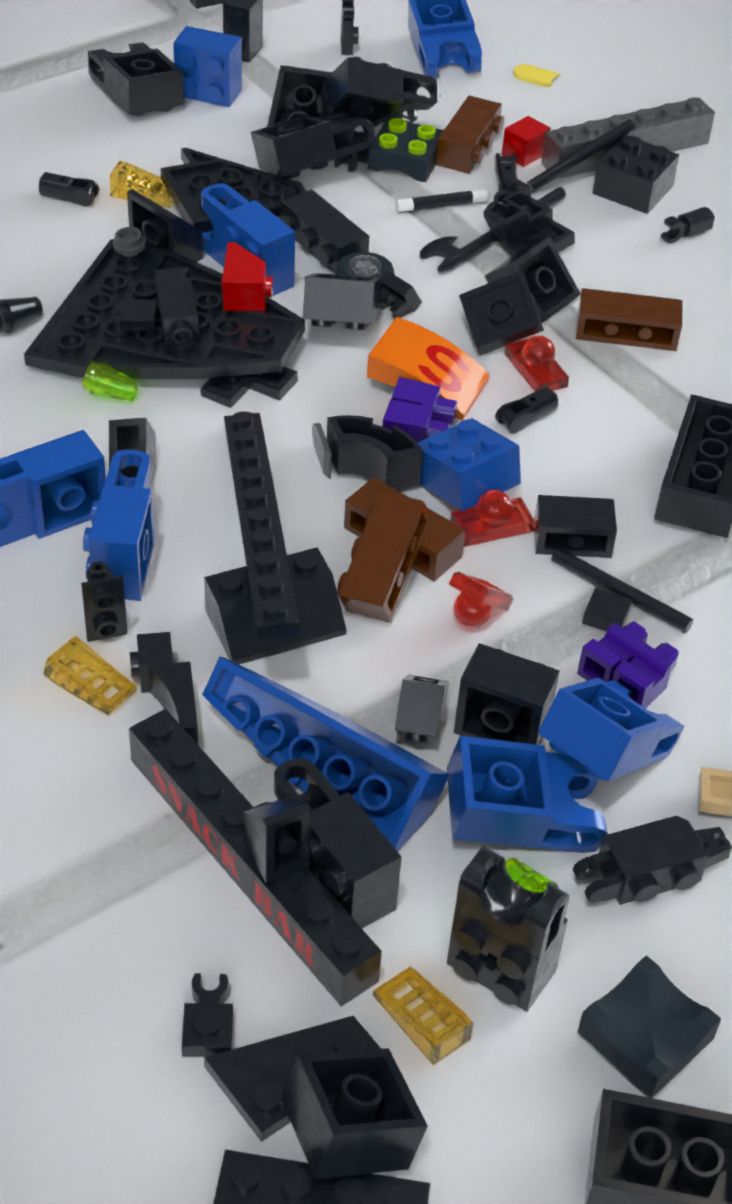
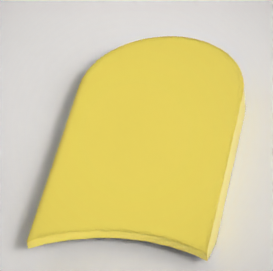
[513,64,561,87]

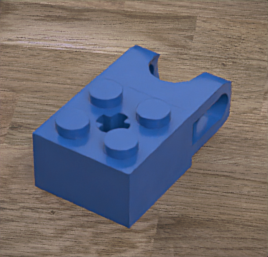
[408,0,482,77]
[201,183,295,298]
[0,430,106,547]
[83,450,154,601]
[537,678,684,782]
[446,736,608,853]

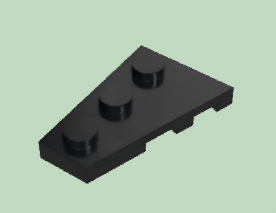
[204,1015,381,1142]

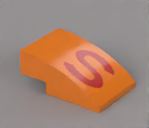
[367,317,490,420]

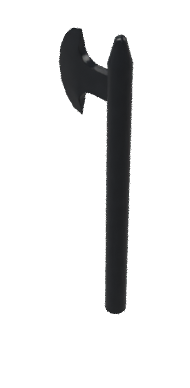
[420,187,566,272]

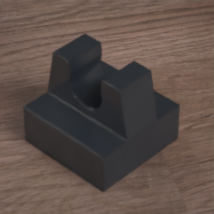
[379,271,422,318]

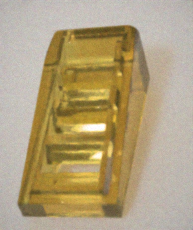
[109,161,174,208]
[43,636,137,715]
[373,966,474,1065]

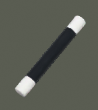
[395,189,488,212]

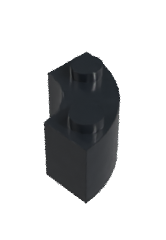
[326,415,423,489]

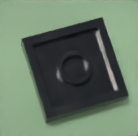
[459,270,544,355]

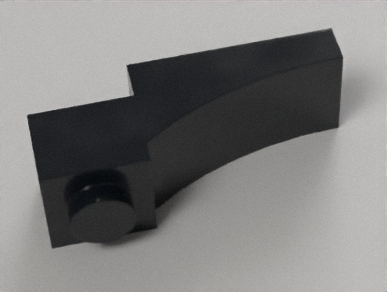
[130,632,198,744]

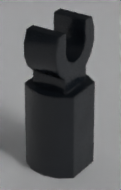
[661,207,715,244]

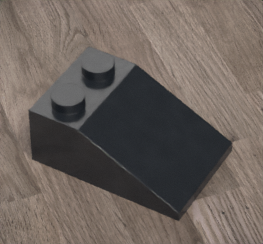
[267,65,332,127]

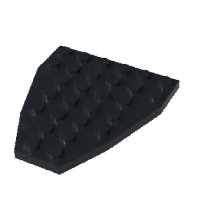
[24,239,305,379]

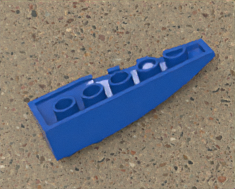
[202,657,450,851]

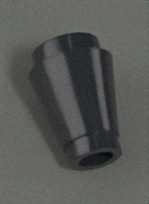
[0,296,43,333]

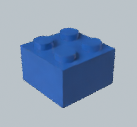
[173,26,242,107]
[418,418,521,512]

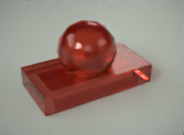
[504,336,569,392]
[450,490,536,547]
[448,571,514,628]

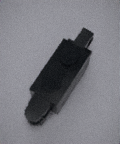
[572,816,732,905]

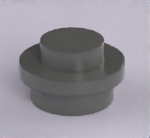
[112,227,146,257]

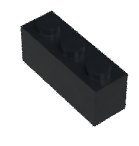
[279,189,370,274]

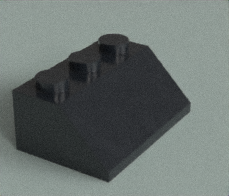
[204,547,346,665]

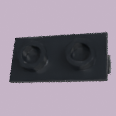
[81,561,127,642]

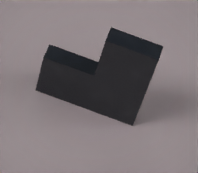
[200,367,298,408]

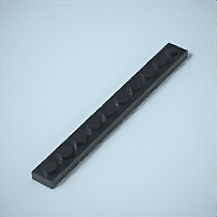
[224,411,300,640]

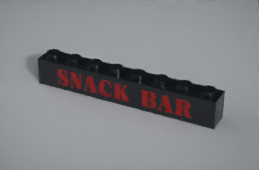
[129,708,382,1007]

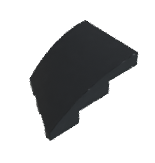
[483,176,575,257]

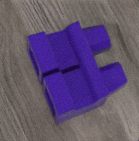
[382,377,458,443]
[577,621,679,708]

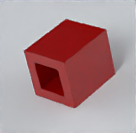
[501,116,551,167]

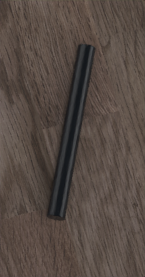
[527,119,635,193]
[551,548,694,633]

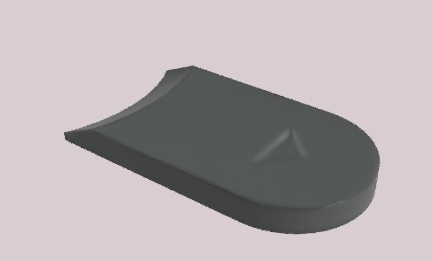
[312,423,332,479]

